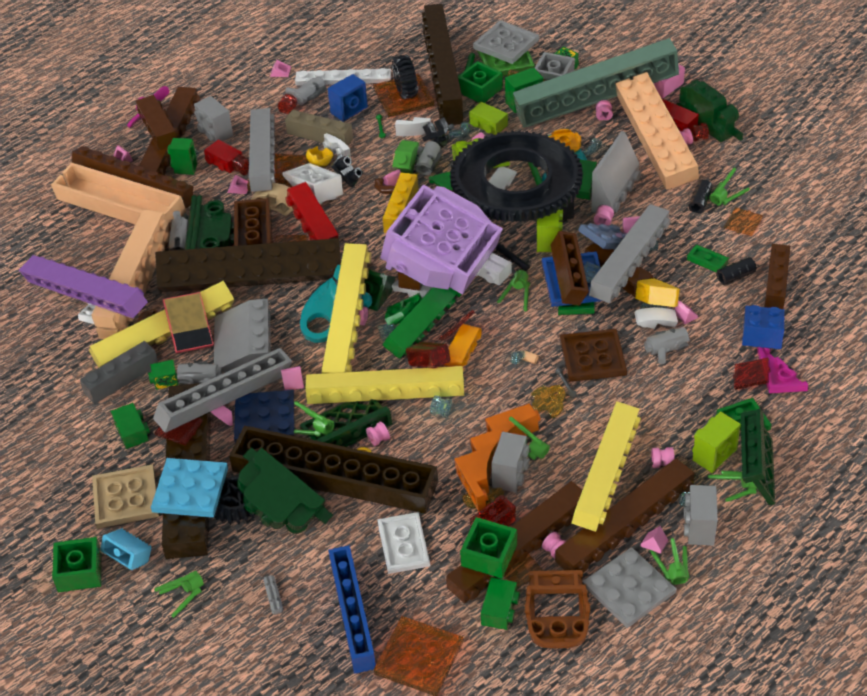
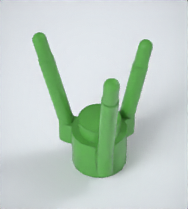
[709,168,750,206]
[497,270,530,312]
[294,401,334,438]
[509,417,550,460]
[708,470,757,502]
[650,538,689,585]
[154,571,204,617]

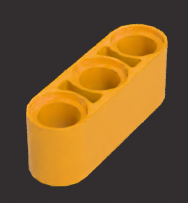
[444,323,482,370]

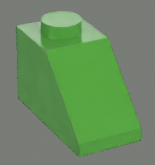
[392,140,419,174]

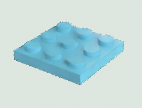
[151,458,228,518]

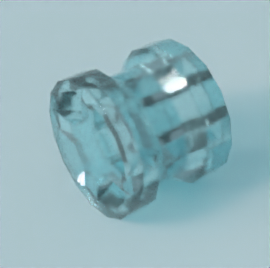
[430,395,452,418]

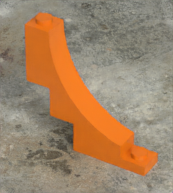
[454,403,541,512]

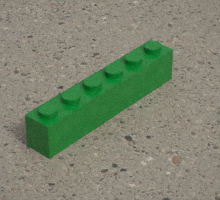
[382,287,466,359]

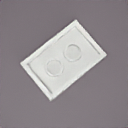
[377,512,430,574]

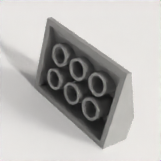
[591,131,641,213]
[214,298,271,372]

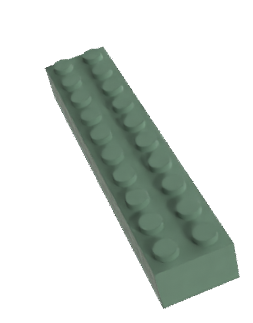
[513,38,679,128]

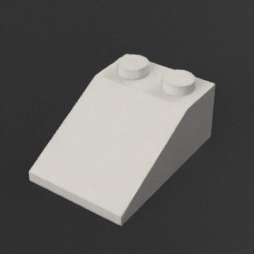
[282,163,343,205]

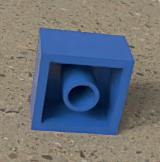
[328,74,368,122]
[742,305,785,349]

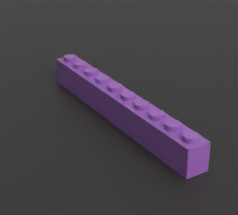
[19,255,148,318]

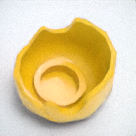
[306,146,334,168]

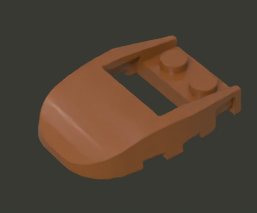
[525,570,590,649]

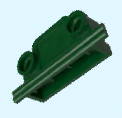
[676,80,744,143]
[185,195,234,250]
[238,448,333,534]

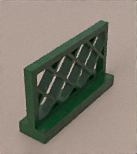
[299,399,393,447]
[741,408,775,505]

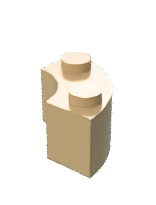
[251,183,293,216]

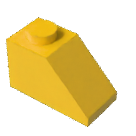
[635,278,680,307]

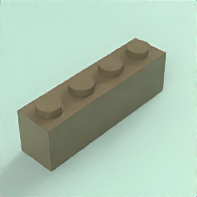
[285,110,353,146]

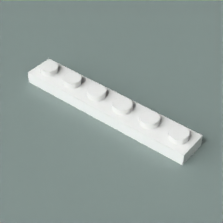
[295,68,391,85]

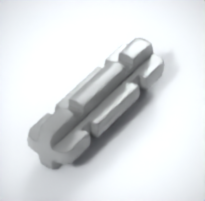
[263,575,283,615]

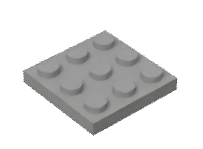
[473,20,539,64]
[583,547,677,628]

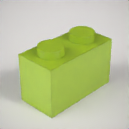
[469,102,508,135]

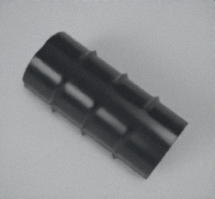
[689,179,712,213]
[716,257,757,285]

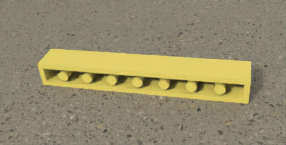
[321,243,371,374]
[89,281,234,368]
[306,366,464,404]
[572,401,641,532]

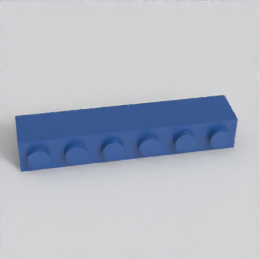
[328,545,376,674]

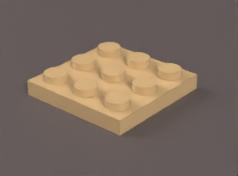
[92,464,159,529]

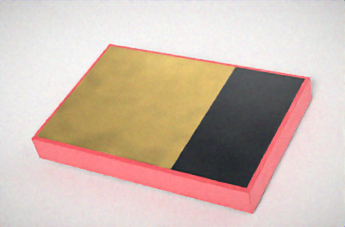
[163,292,213,354]

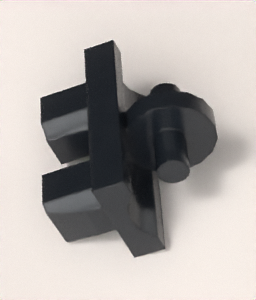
[422,117,455,147]
[331,154,363,187]

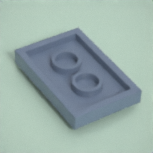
[578,223,627,249]

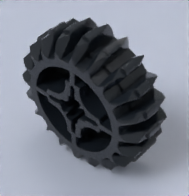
[392,55,418,99]
[214,474,255,525]

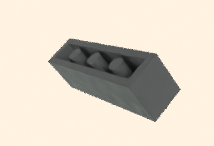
[80,341,158,404]

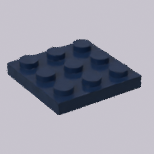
[234,389,295,443]

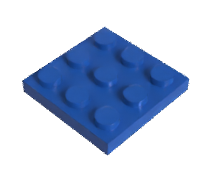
[542,252,602,307]

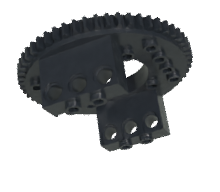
[450,130,583,222]

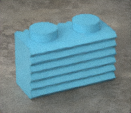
[100,528,152,570]

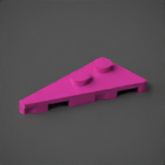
[757,347,808,393]

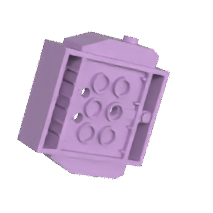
[380,185,503,294]

